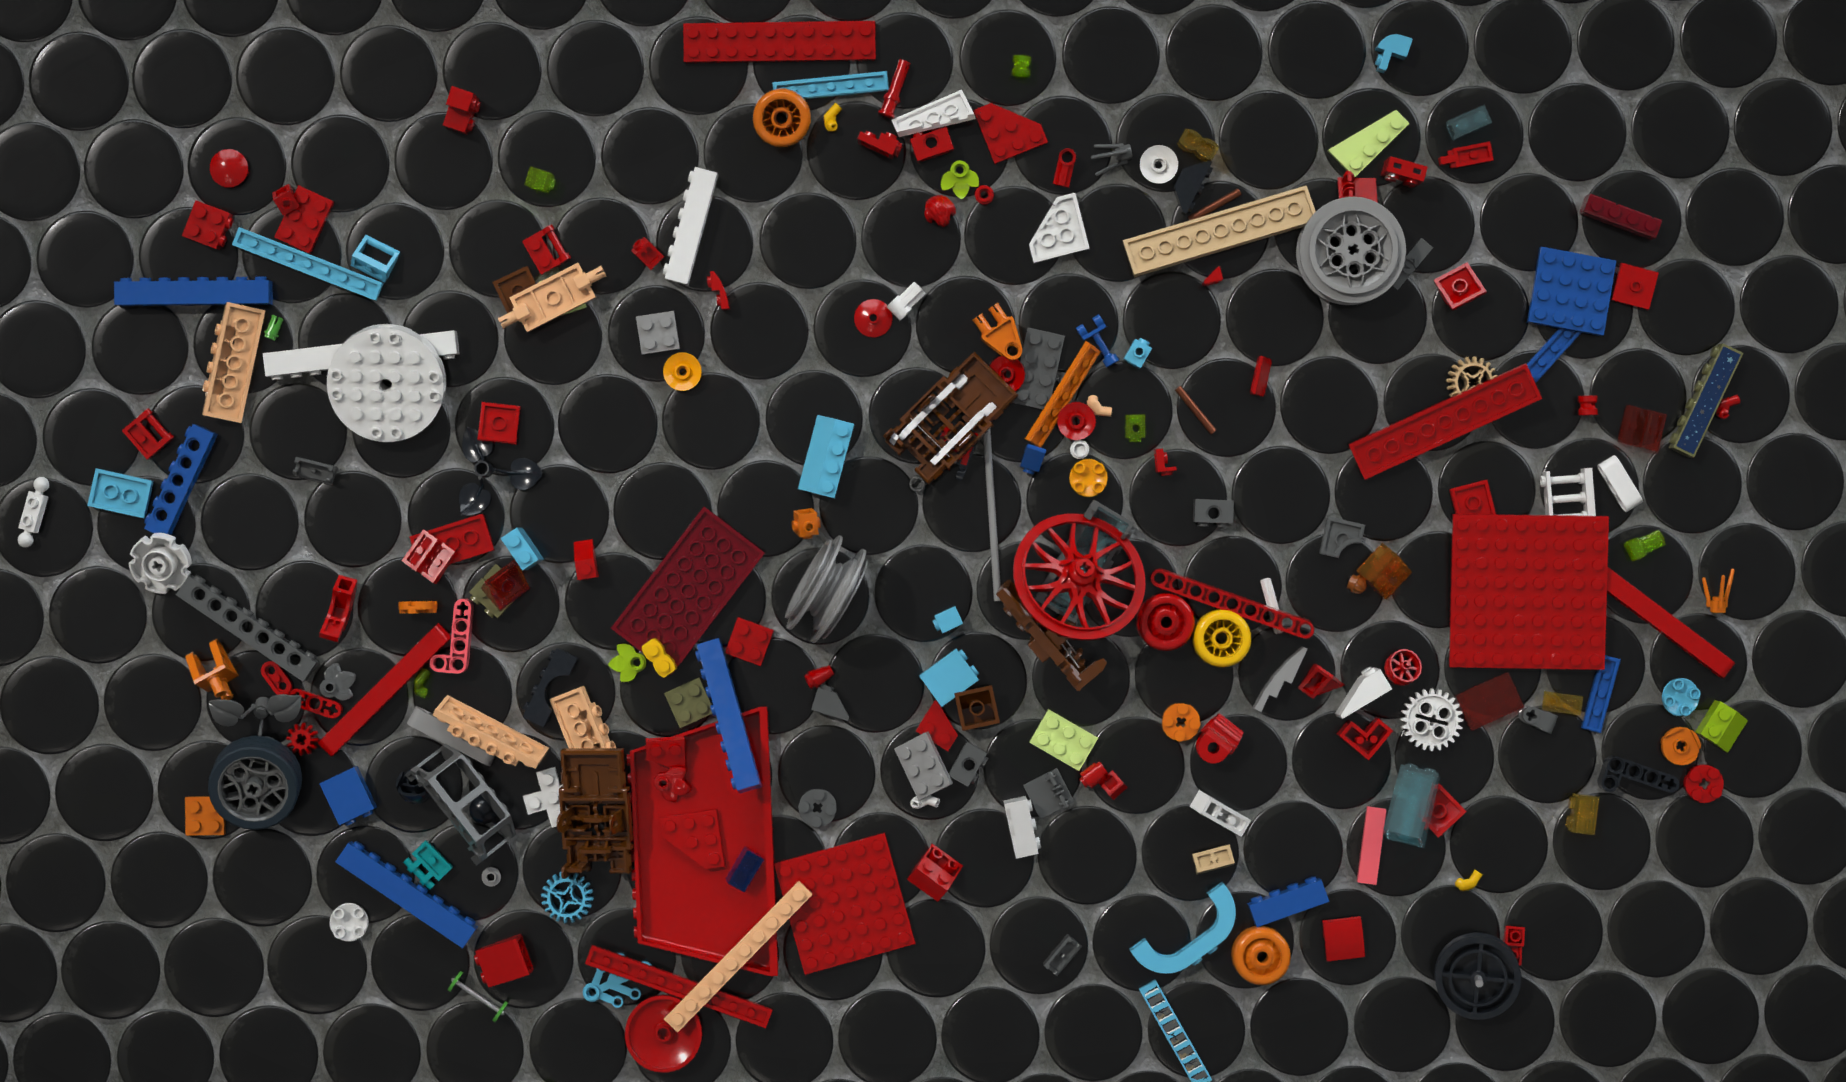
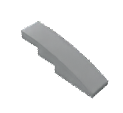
[1252,647,1307,712]

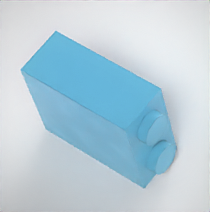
[501,527,544,570]
[919,648,979,707]

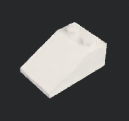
[1335,667,1392,719]

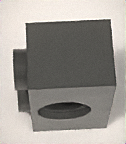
[1193,499,1234,527]
[948,741,988,786]

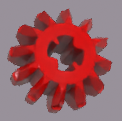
[286,722,320,755]

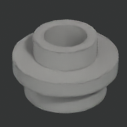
[482,867,501,886]

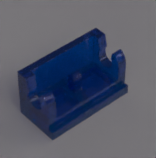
[725,846,764,892]

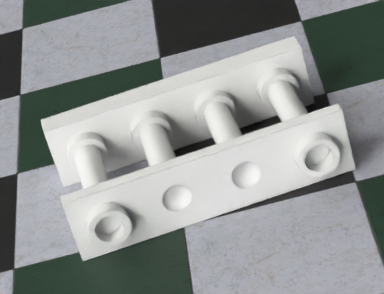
[1540,468,1596,516]

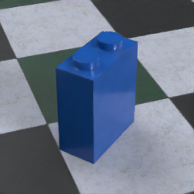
[320,766,377,826]

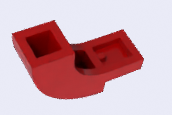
[319,575,357,642]

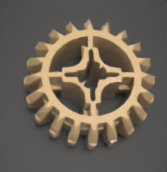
[1446,356,1498,397]

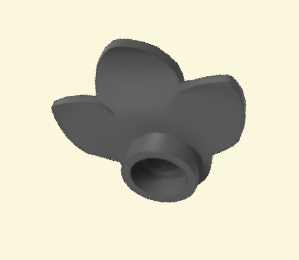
[320,663,356,701]

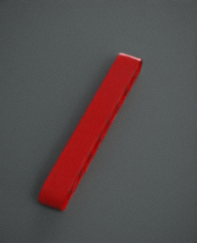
[1607,567,1735,679]
[1151,568,1314,639]
[318,623,451,757]

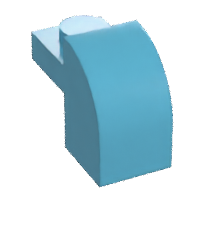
[1375,34,1413,73]

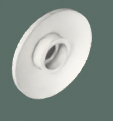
[1140,145,1178,184]

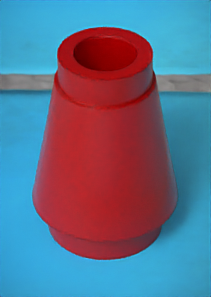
[804,665,834,689]

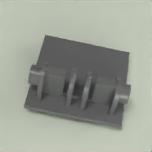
[1023,768,1074,819]

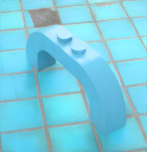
[1129,882,1236,973]

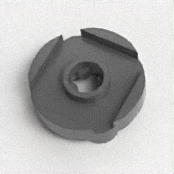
[798,789,837,827]

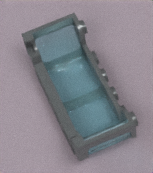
[1035,500,1135,623]

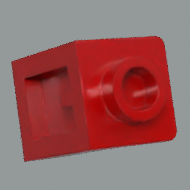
[272,184,299,215]
[631,237,664,270]
[1154,448,1177,476]

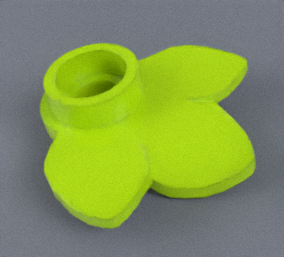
[941,160,979,199]
[608,644,647,682]

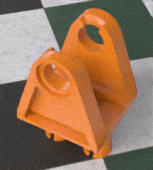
[972,303,1022,360]
[185,639,238,700]

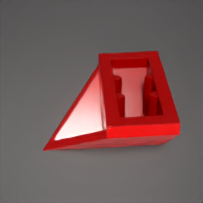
[1298,664,1345,699]

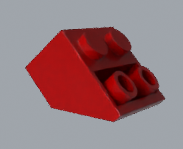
[907,843,963,902]

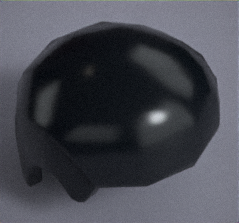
[469,794,497,825]

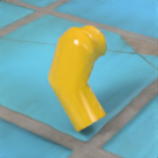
[824,103,842,132]
[1455,870,1483,891]

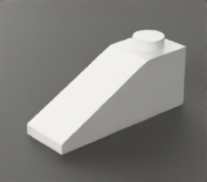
[1190,790,1251,837]

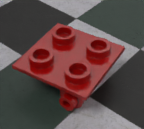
[1337,171,1378,203]

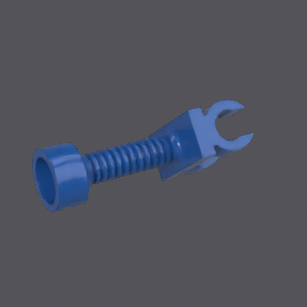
[1076,314,1119,368]

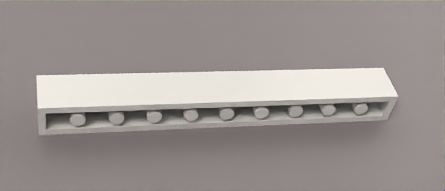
[263,330,460,380]

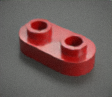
[261,661,293,695]

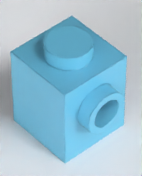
[1123,338,1152,369]

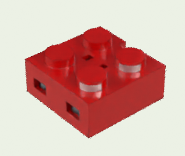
[1381,156,1428,188]

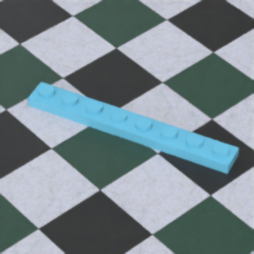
[232,227,384,301]

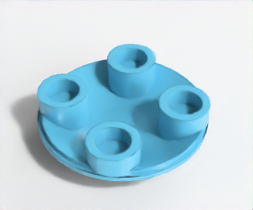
[1662,678,1701,716]

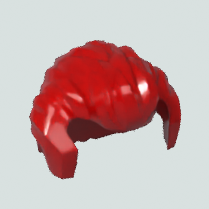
[925,195,956,227]

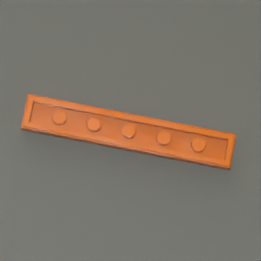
[1025,341,1101,448]

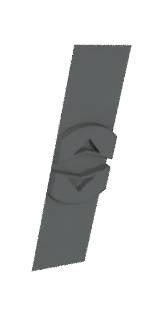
[1392,238,1433,290]

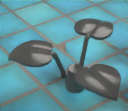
[208,694,301,762]

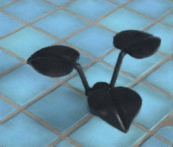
[459,427,543,516]

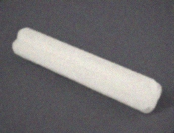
[1260,578,1284,634]

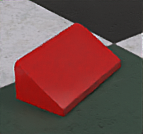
[1250,356,1272,397]

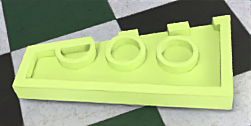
[1327,110,1409,178]

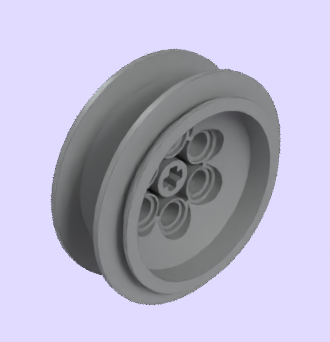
[1296,197,1406,305]
[785,535,868,643]

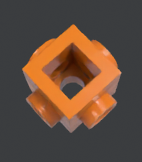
[792,508,821,539]

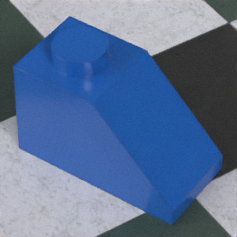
[1020,444,1046,475]

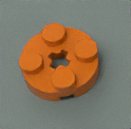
[398,601,438,614]
[1162,703,1201,742]
[1661,727,1701,765]

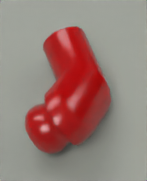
[1716,395,1740,419]

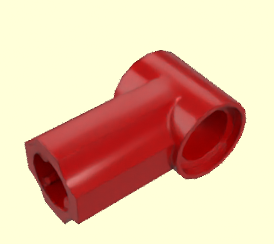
[1053,148,1076,188]

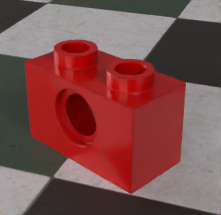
[910,127,954,163]

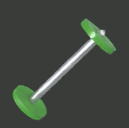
[448,971,508,1022]

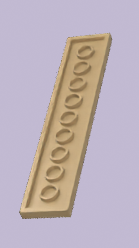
[1123,185,1316,277]

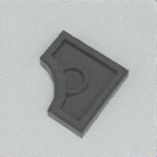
[1319,516,1365,558]

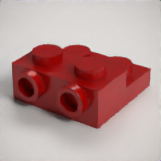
[857,131,902,160]
[182,200,234,250]

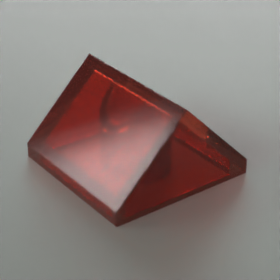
[481,559,530,611]

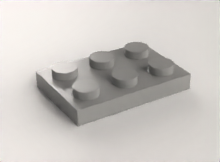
[894,732,953,801]

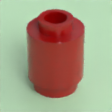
[1079,762,1108,789]

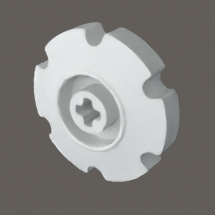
[129,533,192,594]

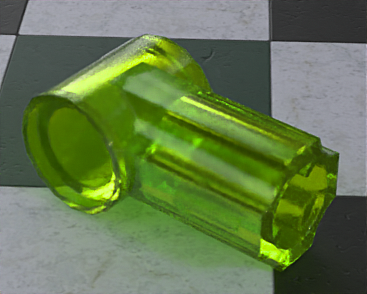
[1624,530,1666,561]

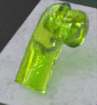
[414,668,430,698]

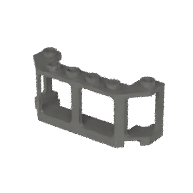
[405,744,516,866]

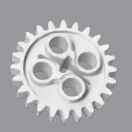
[1400,688,1463,751]

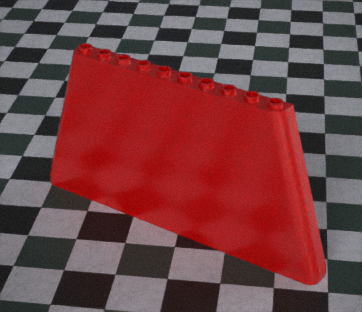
[627,706,778,976]

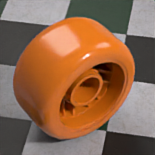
[753,88,811,147]
[1231,926,1291,985]

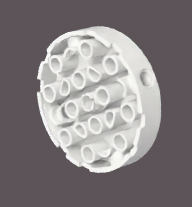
[327,324,446,442]

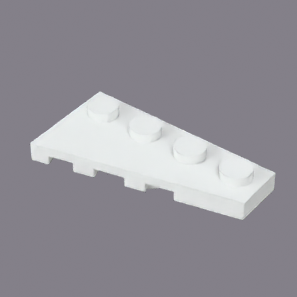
[892,90,976,137]

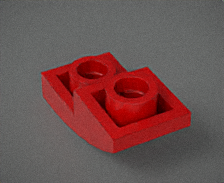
[707,271,730,310]
[1503,926,1525,966]

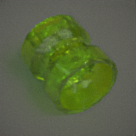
[1011,55,1032,77]

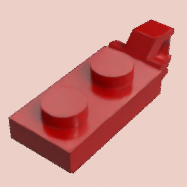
[1438,141,1494,168]

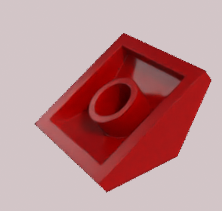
[1434,262,1487,310]
[1412,784,1467,838]

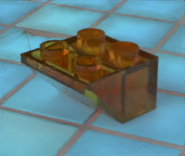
[1356,543,1412,600]

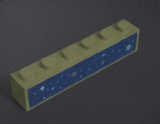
[1669,343,1743,458]

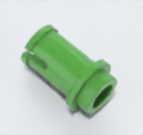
[264,315,284,341]

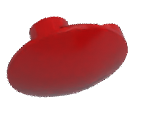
[210,149,249,188]

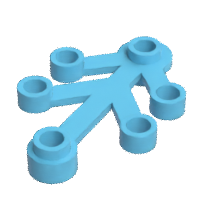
[583,953,652,1008]

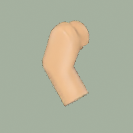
[1087,395,1112,417]

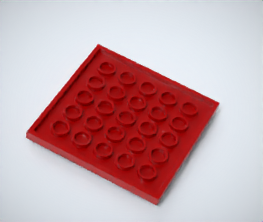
[774,832,916,975]

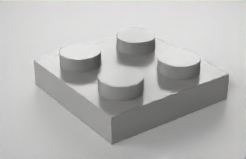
[636,311,680,355]

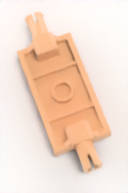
[498,263,607,332]

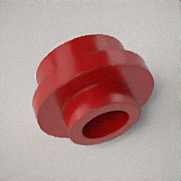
[975,185,994,205]

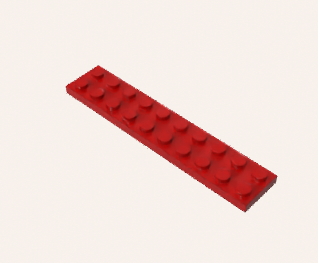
[683,21,876,63]
[1348,363,1542,479]

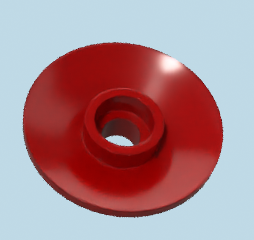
[854,299,892,338]
[989,356,1025,391]
[1057,402,1096,440]

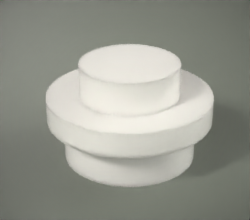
[1070,440,1089,459]

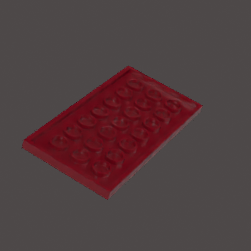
[611,506,765,675]

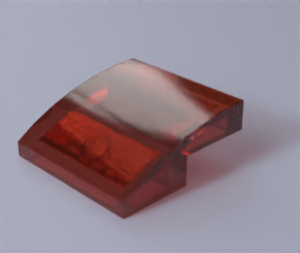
[1617,405,1667,452]

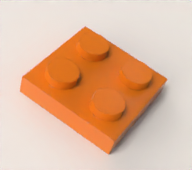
[185,796,226,836]

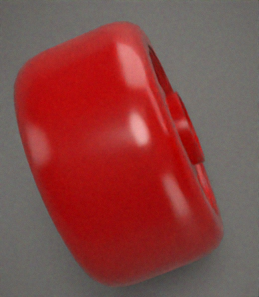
[1136,593,1195,651]

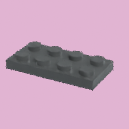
[1012,328,1065,410]

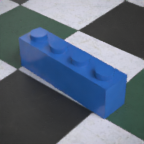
[1247,876,1329,927]

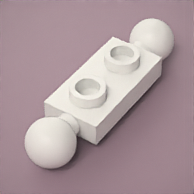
[18,477,49,548]

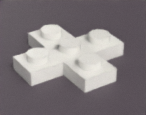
[523,767,567,828]

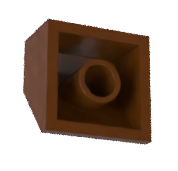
[954,685,1000,731]

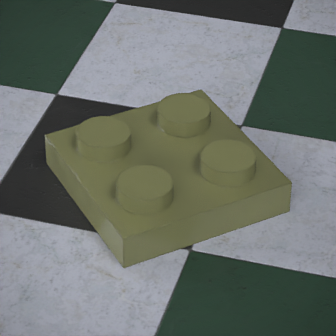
[664,677,712,728]

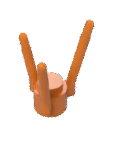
[1702,569,1735,613]

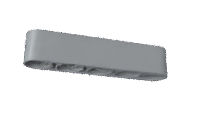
[407,706,495,766]

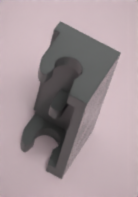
[293,457,337,485]
[1043,934,1082,976]

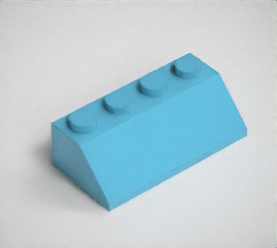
[798,415,854,499]

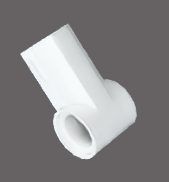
[887,282,926,320]

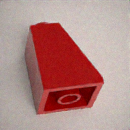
[474,933,534,988]

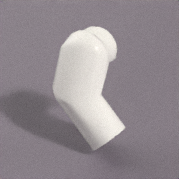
[910,795,940,809]

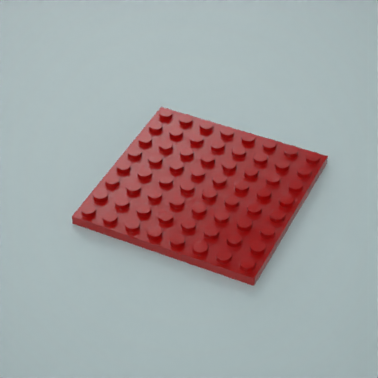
[1449,514,1609,670]

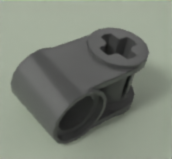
[1518,706,1558,734]

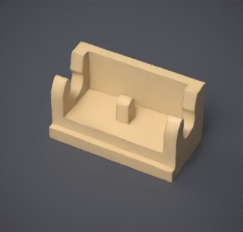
[1192,844,1235,875]

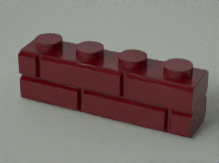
[1579,194,1662,240]

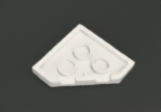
[1029,193,1090,263]

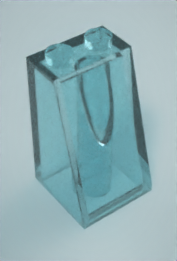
[1383,763,1440,848]

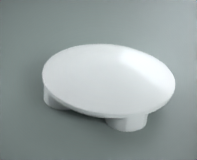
[330,903,369,941]

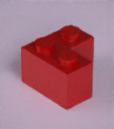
[443,86,481,135]
[1336,717,1393,760]

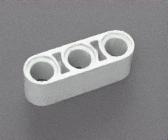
[1597,455,1643,512]

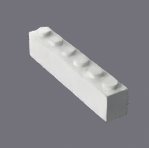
[663,167,718,286]

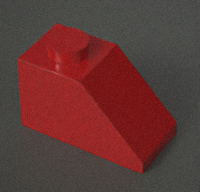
[574,539,599,580]

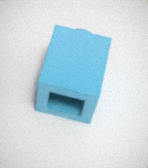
[933,606,963,633]

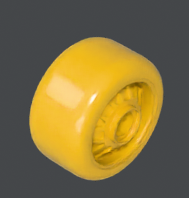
[1192,609,1251,667]

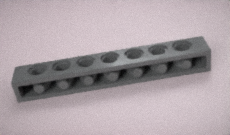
[176,575,319,682]

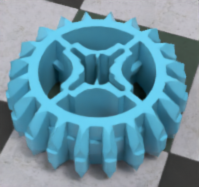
[541,872,594,923]

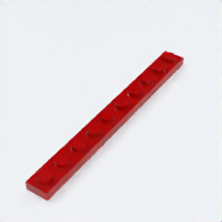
[585,945,773,1028]

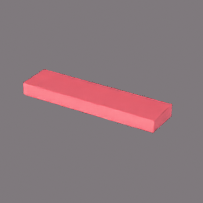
[1357,806,1387,885]

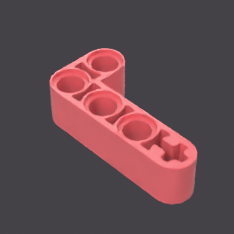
[430,598,474,674]

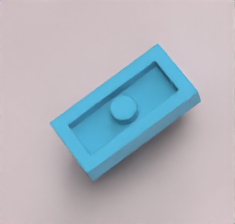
[351,235,401,283]

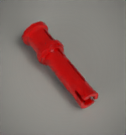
[878,59,911,119]

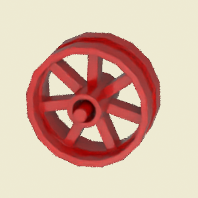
[1384,649,1422,686]

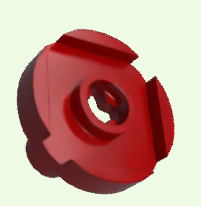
[1684,764,1724,803]

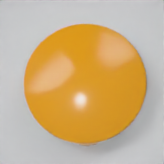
[1069,459,1108,497]

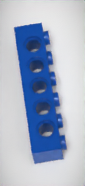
[144,424,218,535]

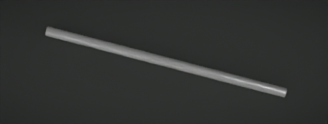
[983,428,1001,601]

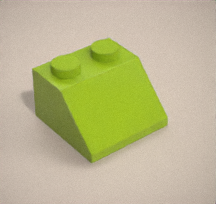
[1695,700,1748,753]

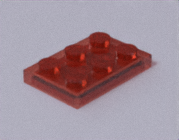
[1455,672,1524,731]

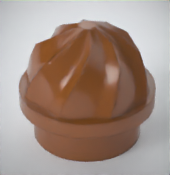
[1347,574,1367,594]

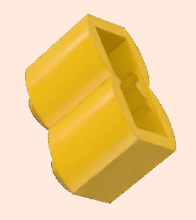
[642,638,677,678]

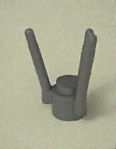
[1091,143,1132,176]

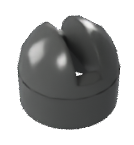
[909,475,925,492]

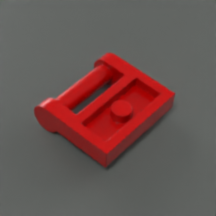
[522,224,571,275]
[122,408,175,460]

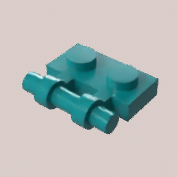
[403,840,453,890]

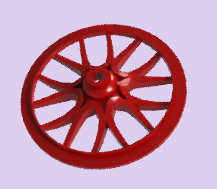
[1013,513,1146,640]

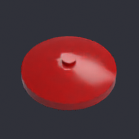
[625,994,702,1073]

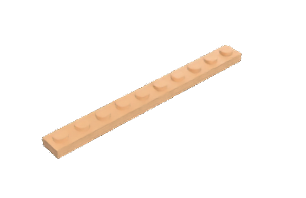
[664,881,813,1032]

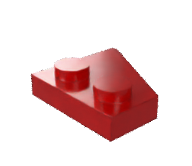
[915,700,958,751]
[645,736,685,768]

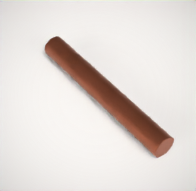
[1188,189,1242,220]
[1175,385,1216,434]

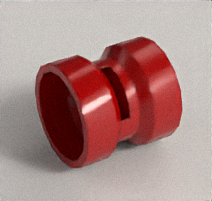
[1578,396,1598,416]

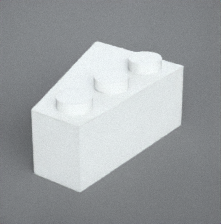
[1003,796,1041,859]

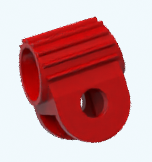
[1196,713,1244,764]

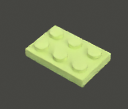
[1029,709,1098,771]

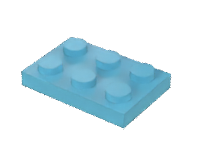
[87,468,154,518]

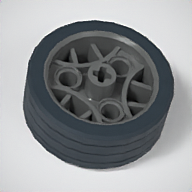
[208,736,302,830]

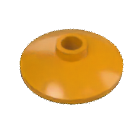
[663,352,702,391]

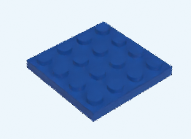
[1527,247,1616,336]

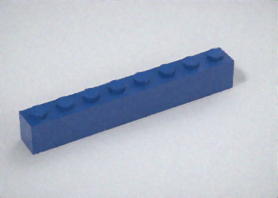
[114,277,273,306]
[695,638,762,794]
[335,841,478,948]

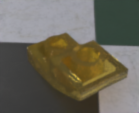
[1542,691,1583,716]

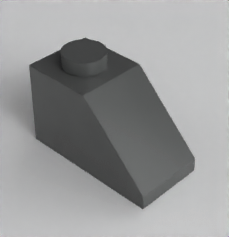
[811,685,849,721]

